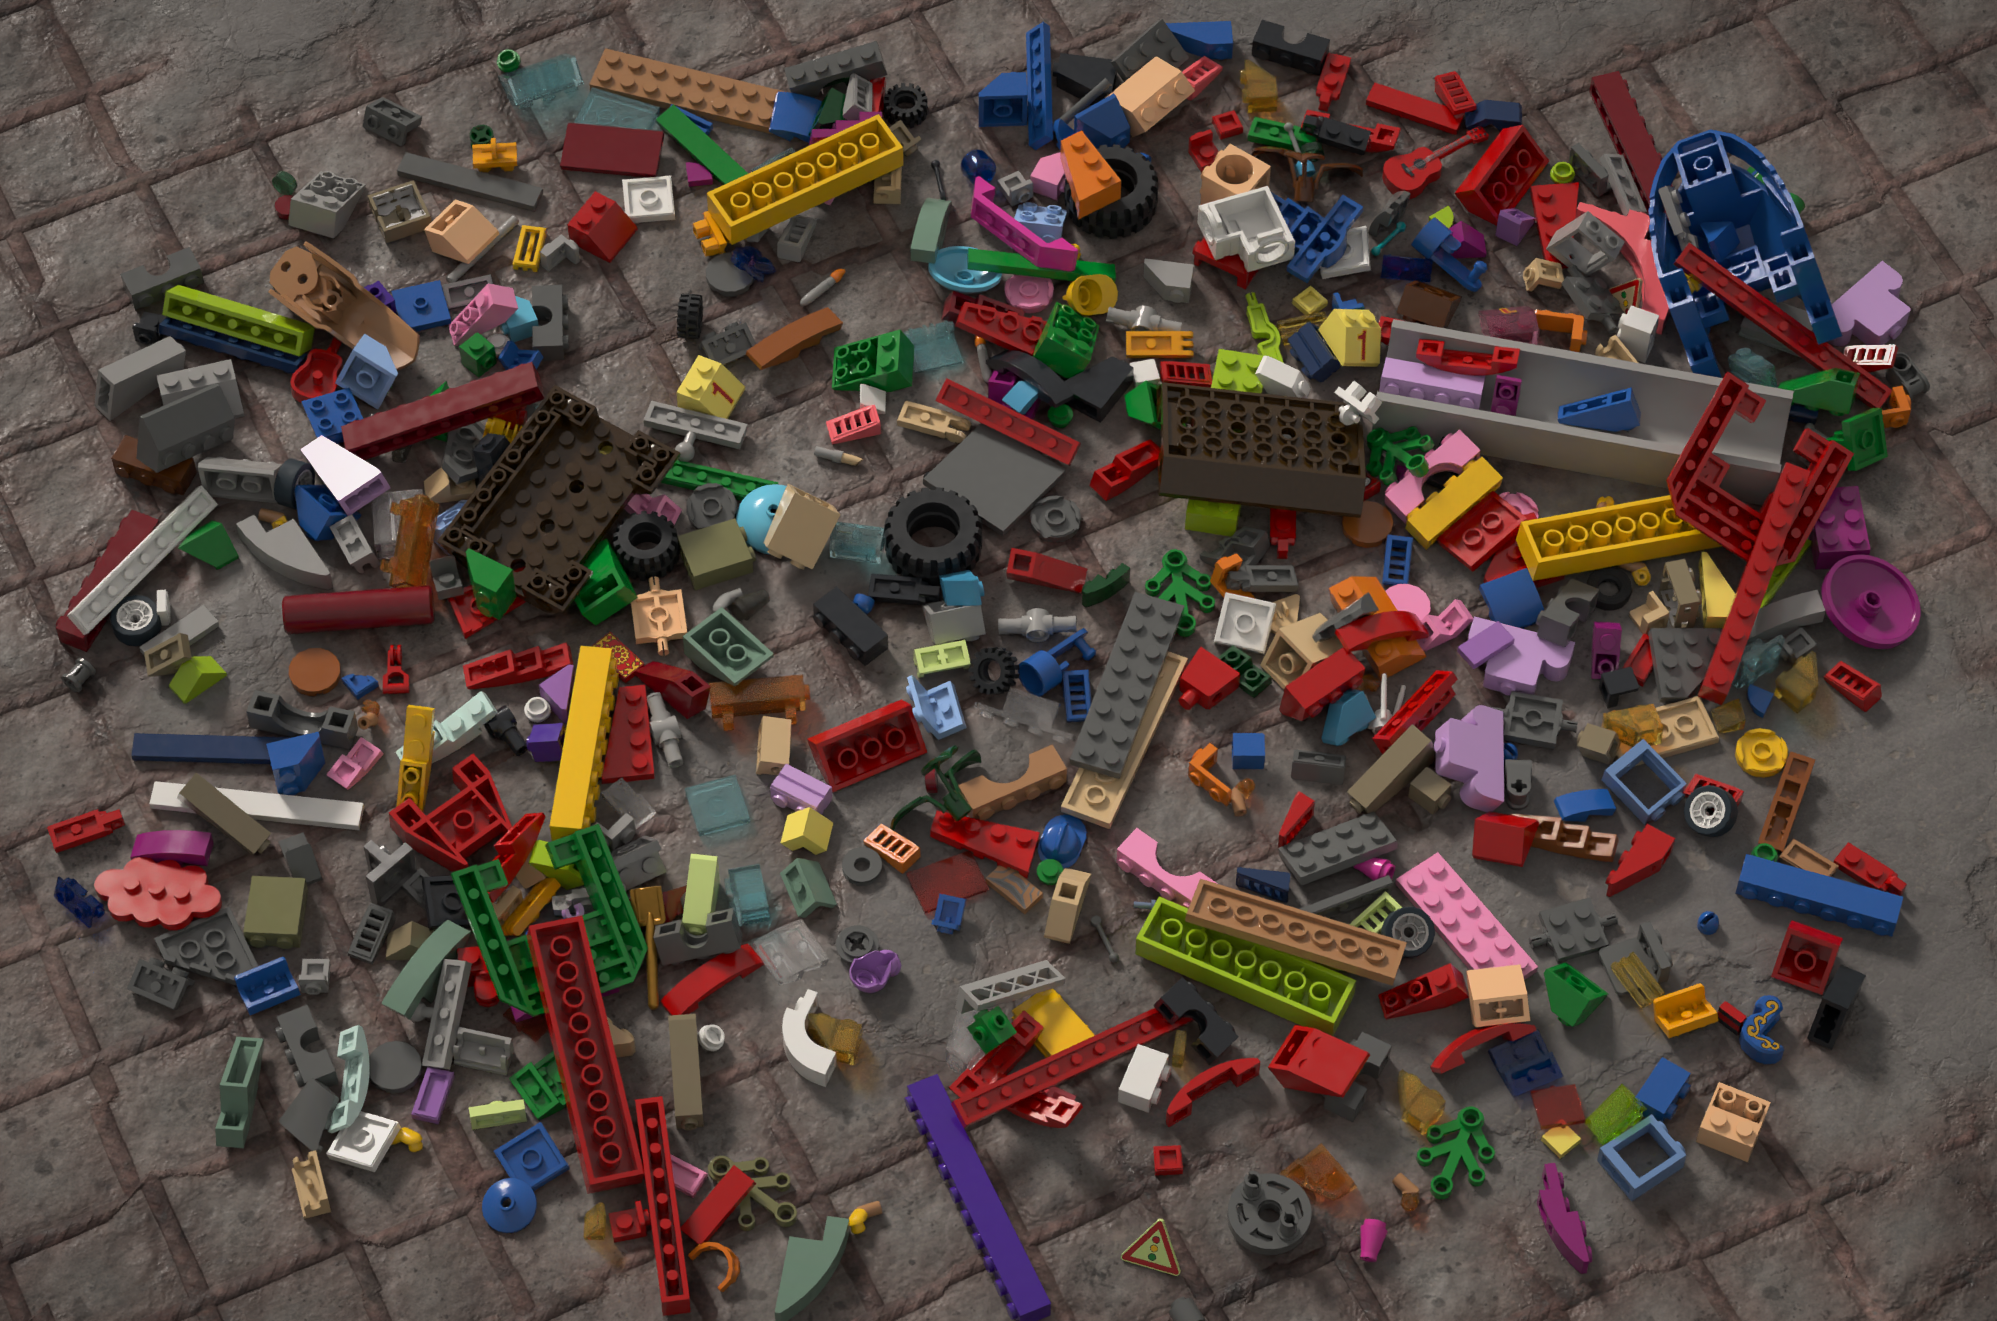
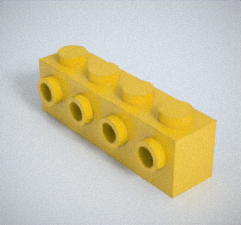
[1405,457,1503,550]

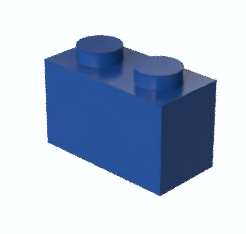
[1632,1057,1691,1122]

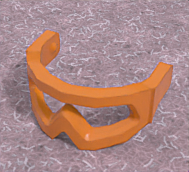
[688,1242,740,1292]

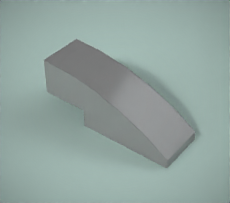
[1747,590,1825,642]

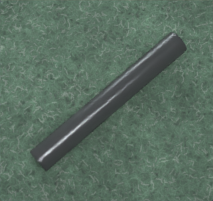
[1053,78,1111,125]

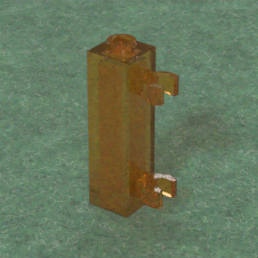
[380,494,440,588]
[709,674,810,731]

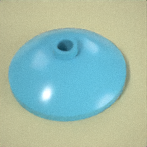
[928,246,1002,293]
[736,484,786,554]

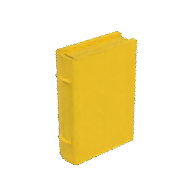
[1012,988,1095,1058]

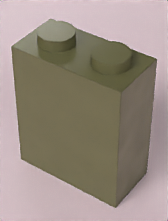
[677,518,756,590]
[243,876,308,949]

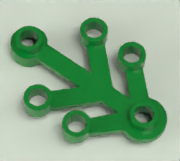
[1366,426,1434,485]
[1145,549,1215,637]
[1416,1106,1495,1199]

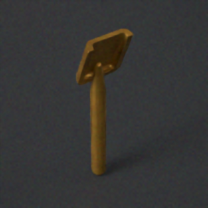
[630,886,666,1010]

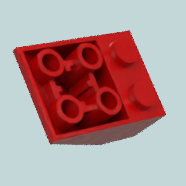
[1268,1025,1370,1098]

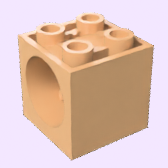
[1200,144,1271,205]

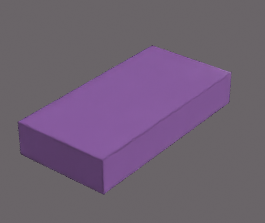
[1457,621,1515,669]
[411,1067,455,1124]

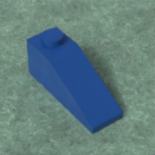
[1166,21,1233,60]
[1558,387,1641,432]

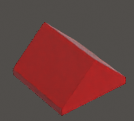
[1472,811,1540,867]

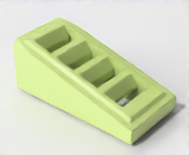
[1349,891,1402,934]

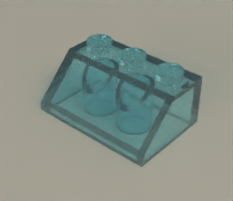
[498,53,584,109]

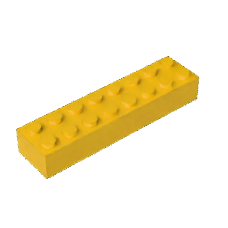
[707,114,903,245]
[1516,495,1721,581]
[550,646,619,841]

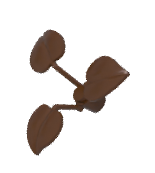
[1251,146,1363,202]

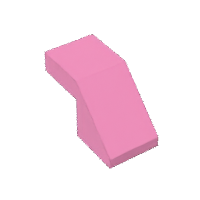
[624,494,682,525]
[1417,599,1474,651]

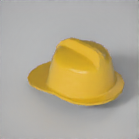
[1062,274,1118,316]

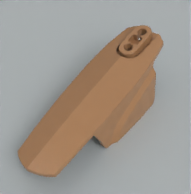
[268,241,420,371]

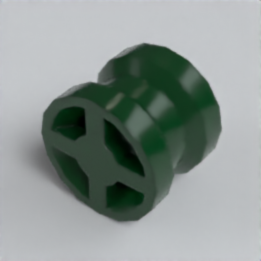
[469,125,494,151]

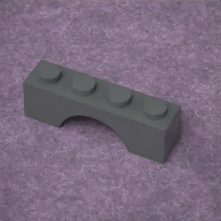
[784,41,887,97]
[246,690,358,750]

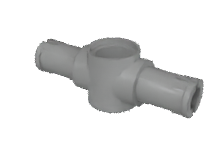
[1106,306,1182,331]
[998,608,1077,642]
[647,692,683,768]

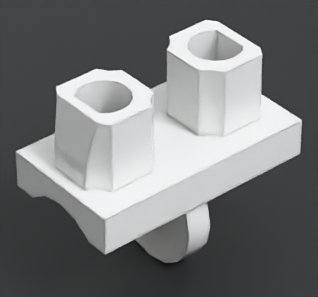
[1334,381,1382,425]

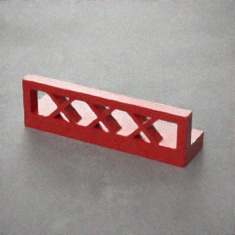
[1372,670,1458,755]

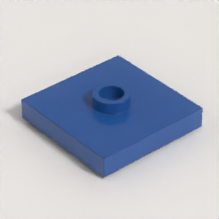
[391,280,451,332]
[494,1122,570,1191]

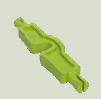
[1245,292,1284,363]

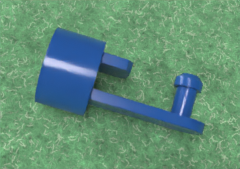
[1411,217,1488,292]
[1017,628,1096,697]

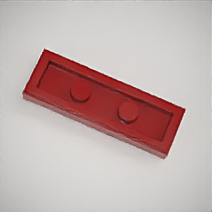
[680,1165,756,1245]

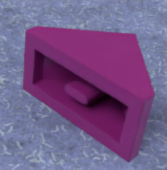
[1449,221,1486,259]

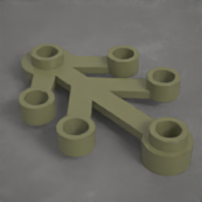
[708,1156,797,1231]

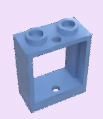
[1601,739,1687,825]
[1597,1114,1686,1201]

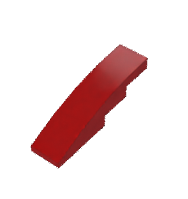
[463,642,573,690]
[488,813,546,903]

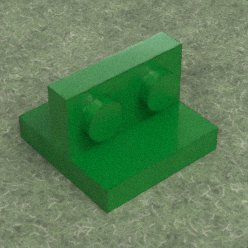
[1826,408,1888,471]

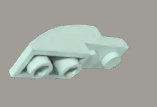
[396,691,498,763]

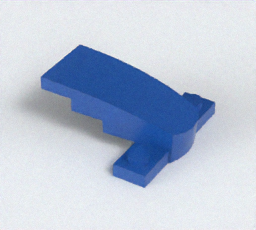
[1271,192,1363,283]

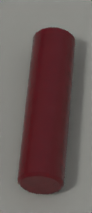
[282,585,435,635]

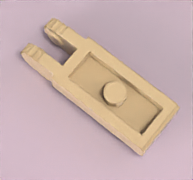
[897,401,971,443]

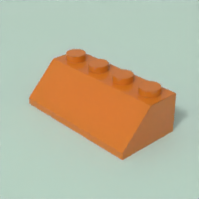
[1329,576,1426,681]

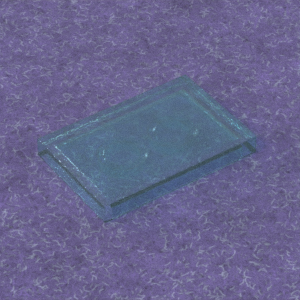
[574,87,660,130]

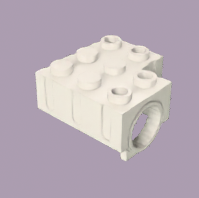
[1197,186,1295,272]

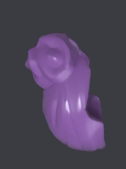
[849,950,901,993]

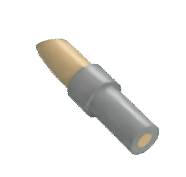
[814,446,863,466]

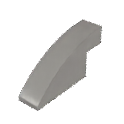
[236,515,333,590]

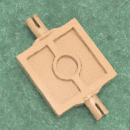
[631,577,687,656]

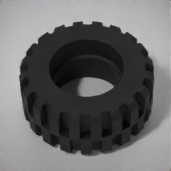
[1065,144,1158,239]
[885,487,982,586]

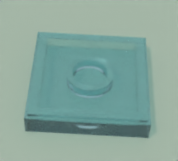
[685,775,750,836]

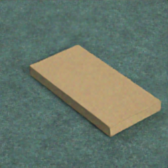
[1601,696,1719,766]

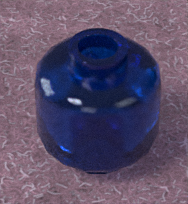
[960,149,996,184]

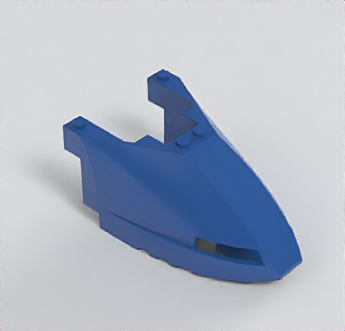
[1648,129,1842,378]

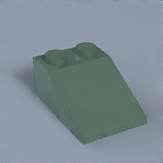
[683,607,774,686]

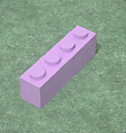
[1379,357,1486,410]

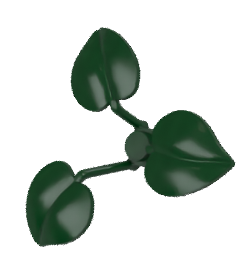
[890,745,981,831]

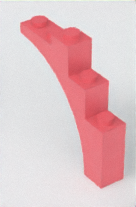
[1575,202,1670,335]

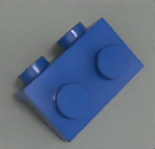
[234,957,300,1015]

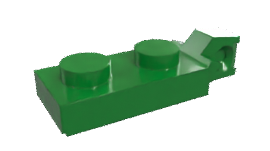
[1247,117,1317,153]

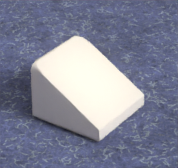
[860,384,886,414]

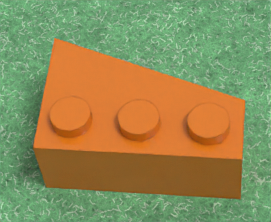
[1060,131,1121,219]

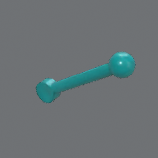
[1371,222,1406,256]

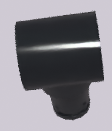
[484,705,528,756]

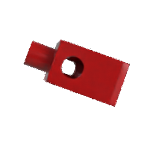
[1178,647,1240,710]

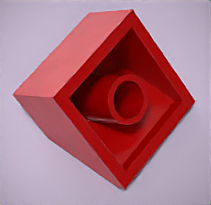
[567,191,638,263]
[1771,920,1843,995]

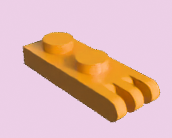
[1126,331,1194,358]
[501,878,561,936]

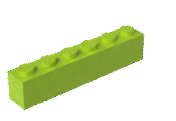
[162,285,315,356]

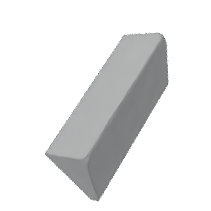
[442,274,493,309]

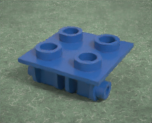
[301,387,363,438]

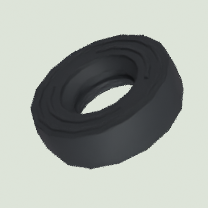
[1586,567,1632,611]

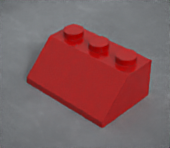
[1279,647,1365,721]

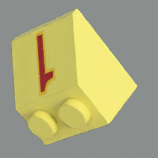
[1318,309,1381,367]
[676,355,745,419]

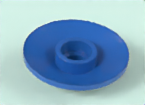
[482,1178,537,1233]

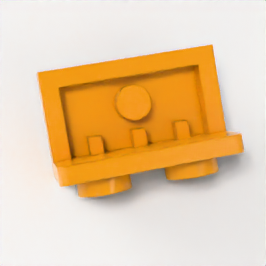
[1653,983,1718,1038]

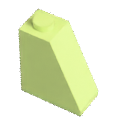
[682,854,720,935]

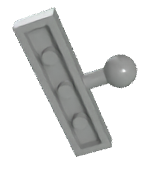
[644,401,748,462]
[410,959,472,1070]

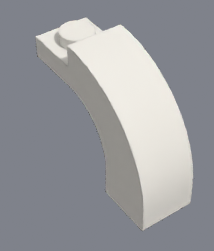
[782,989,837,1087]

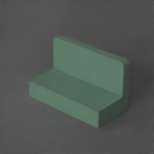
[780,858,837,918]

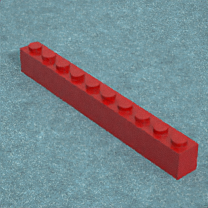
[1698,462,1810,705]

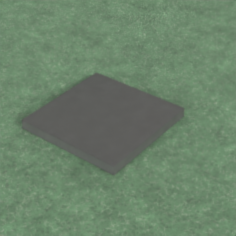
[923,423,1066,537]

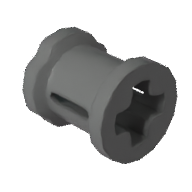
[61,658,96,692]

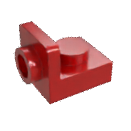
[1188,129,1219,173]
[608,1201,651,1243]

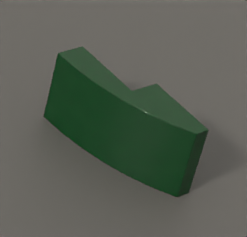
[1081,563,1130,607]
[1218,645,1272,698]

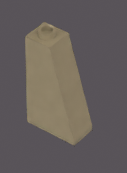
[1347,724,1436,814]
[177,773,271,856]
[668,1014,704,1130]

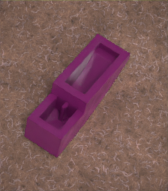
[130,830,214,868]

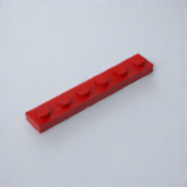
[935,378,1081,466]

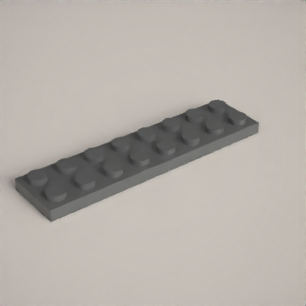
[1070,592,1184,779]

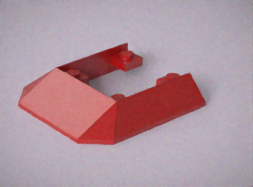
[1666,372,1854,566]

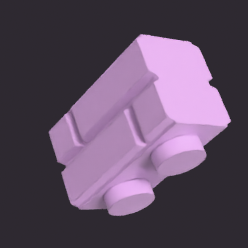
[770,764,832,815]

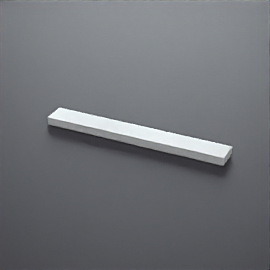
[67,485,218,635]
[149,781,364,830]

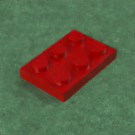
[1437,491,1528,572]

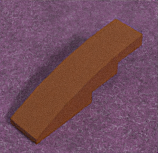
[746,307,843,370]
[1758,751,1816,852]
[1510,813,1619,862]

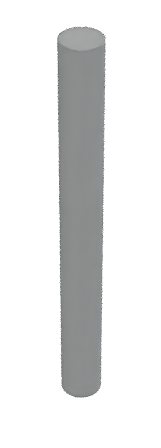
[446,215,519,283]

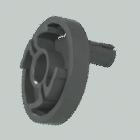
[1227,1171,1312,1255]

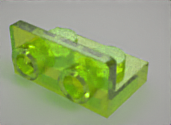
[1584,1084,1647,1145]

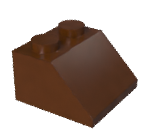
[1396,280,1462,328]

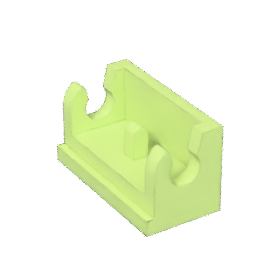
[913,640,971,678]

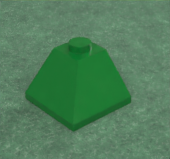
[1124,381,1186,430]
[1544,962,1609,1027]

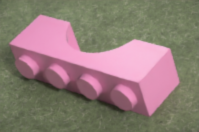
[1385,429,1481,524]
[1116,828,1218,908]

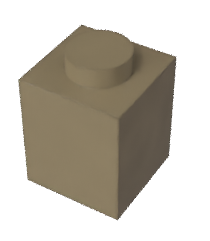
[1577,723,1621,765]
[1408,767,1452,815]

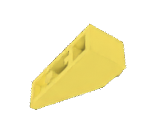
[1698,552,1735,628]

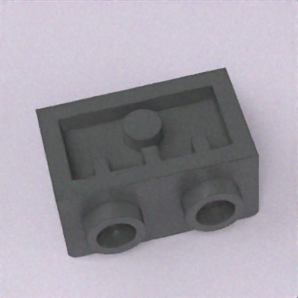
[363,97,422,146]
[1568,143,1612,197]
[698,322,756,366]
[127,957,195,1010]

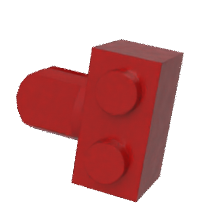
[457,946,500,1007]

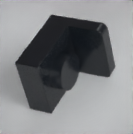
[132,311,167,344]

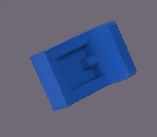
[498,341,543,370]
[931,894,967,935]

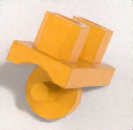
[472,138,517,173]
[693,211,730,257]

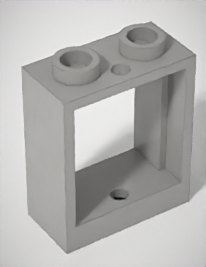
[1546,211,1625,277]

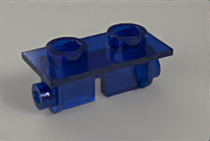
[1381,254,1433,282]
[54,876,105,928]

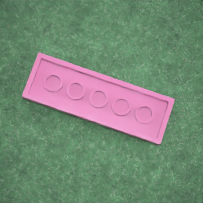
[1395,852,1538,980]

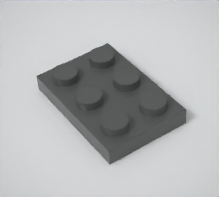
[1110,19,1189,82]

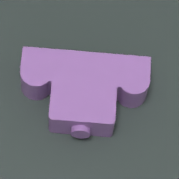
[1828,261,1910,347]
[1468,616,1575,695]
[1434,705,1504,812]

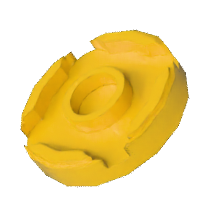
[1735,728,1788,778]

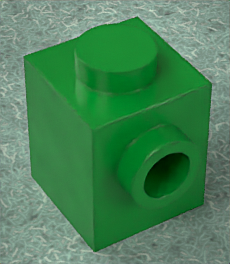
[459,332,497,378]

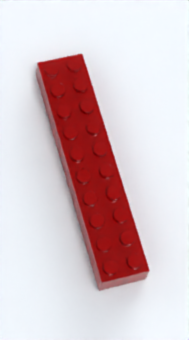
[527,915,644,1194]

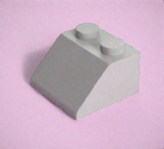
[922,600,986,645]

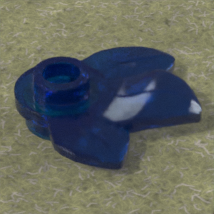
[731,246,776,282]

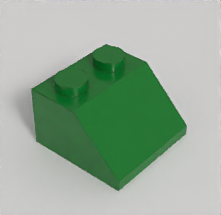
[466,548,516,620]

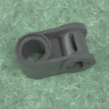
[1885,352,1930,400]
[1504,759,1532,810]

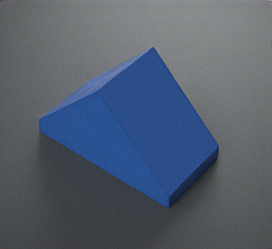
[1700,221,1740,263]

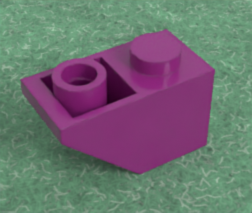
[1491,375,1522,416]
[1591,621,1622,679]

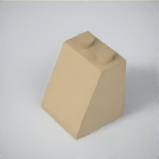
[764,484,840,570]
[1260,613,1343,689]

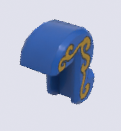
[1739,995,1784,1064]

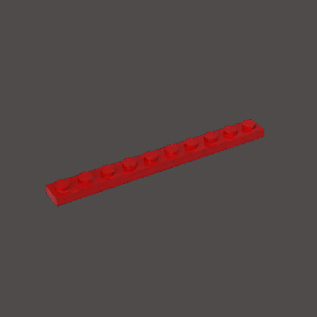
[1673,243,1892,408]
[951,1008,1194,1128]

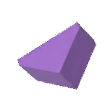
[1496,208,1536,246]
[539,665,575,723]

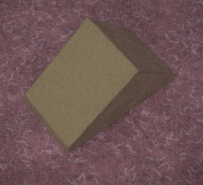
[386,921,434,960]

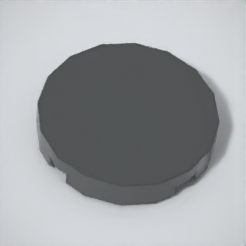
[706,252,755,297]
[686,483,737,530]
[1030,495,1081,543]
[369,1041,422,1094]

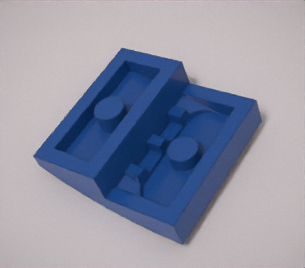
[769,91,822,143]
[1479,568,1544,629]

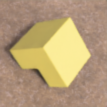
[781,807,833,855]

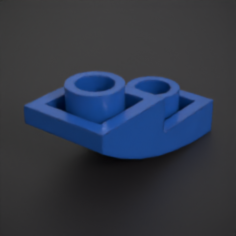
[1554,789,1616,822]

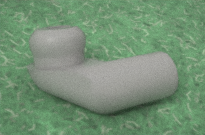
[713,588,744,614]

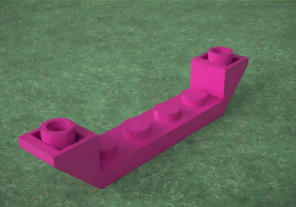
[971,176,1079,272]

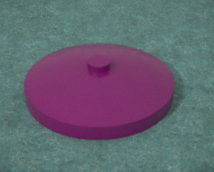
[1821,555,1921,649]

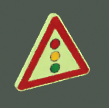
[1121,1219,1181,1276]

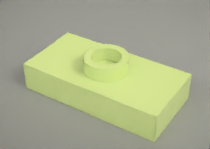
[469,1099,527,1130]

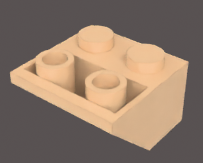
[424,200,499,264]
[1466,964,1530,1027]
[1696,1082,1771,1162]

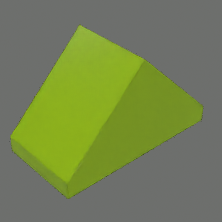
[169,656,227,704]

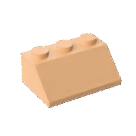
[1105,56,1195,137]

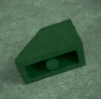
[808,88,847,136]

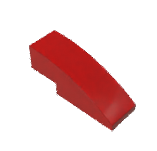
[1089,439,1161,501]

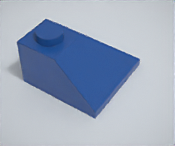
[1074,93,1130,149]
[295,485,361,541]

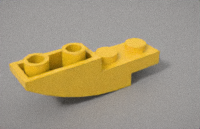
[396,705,435,812]

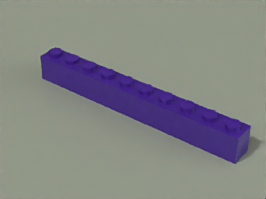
[904,1074,1051,1321]

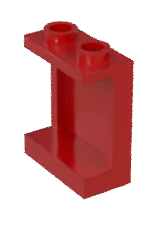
[1192,238,1260,290]

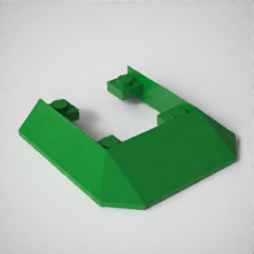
[451,824,648,1017]

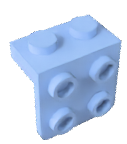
[1014,202,1067,243]
[906,675,967,740]

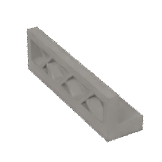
[955,960,1066,1014]

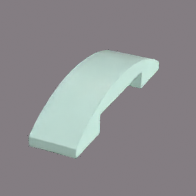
[328,1025,370,1133]

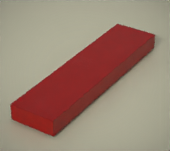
[1366,83,1465,135]

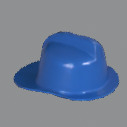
[1038,815,1087,869]

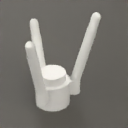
[1365,674,1406,734]

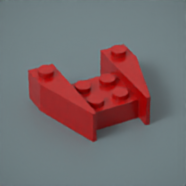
[388,754,512,872]

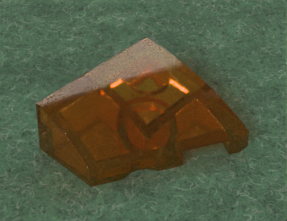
[1279,1143,1357,1201]

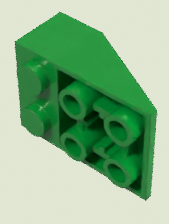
[1033,302,1099,379]
[832,330,914,392]
[1778,368,1860,416]
[574,538,638,626]

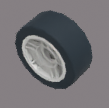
[110,595,162,647]
[1684,785,1738,837]

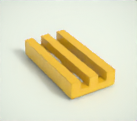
[513,225,547,272]

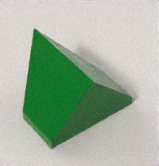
[178,520,239,570]

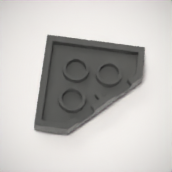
[442,421,485,484]
[1648,628,1723,702]
[154,906,258,985]

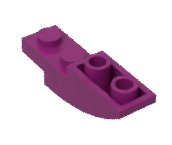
[1537,1163,1592,1274]

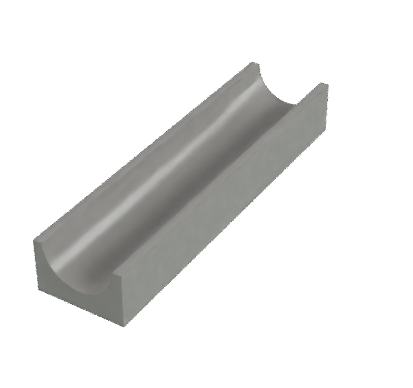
[1372,319,1794,506]

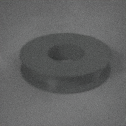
[842,847,882,886]

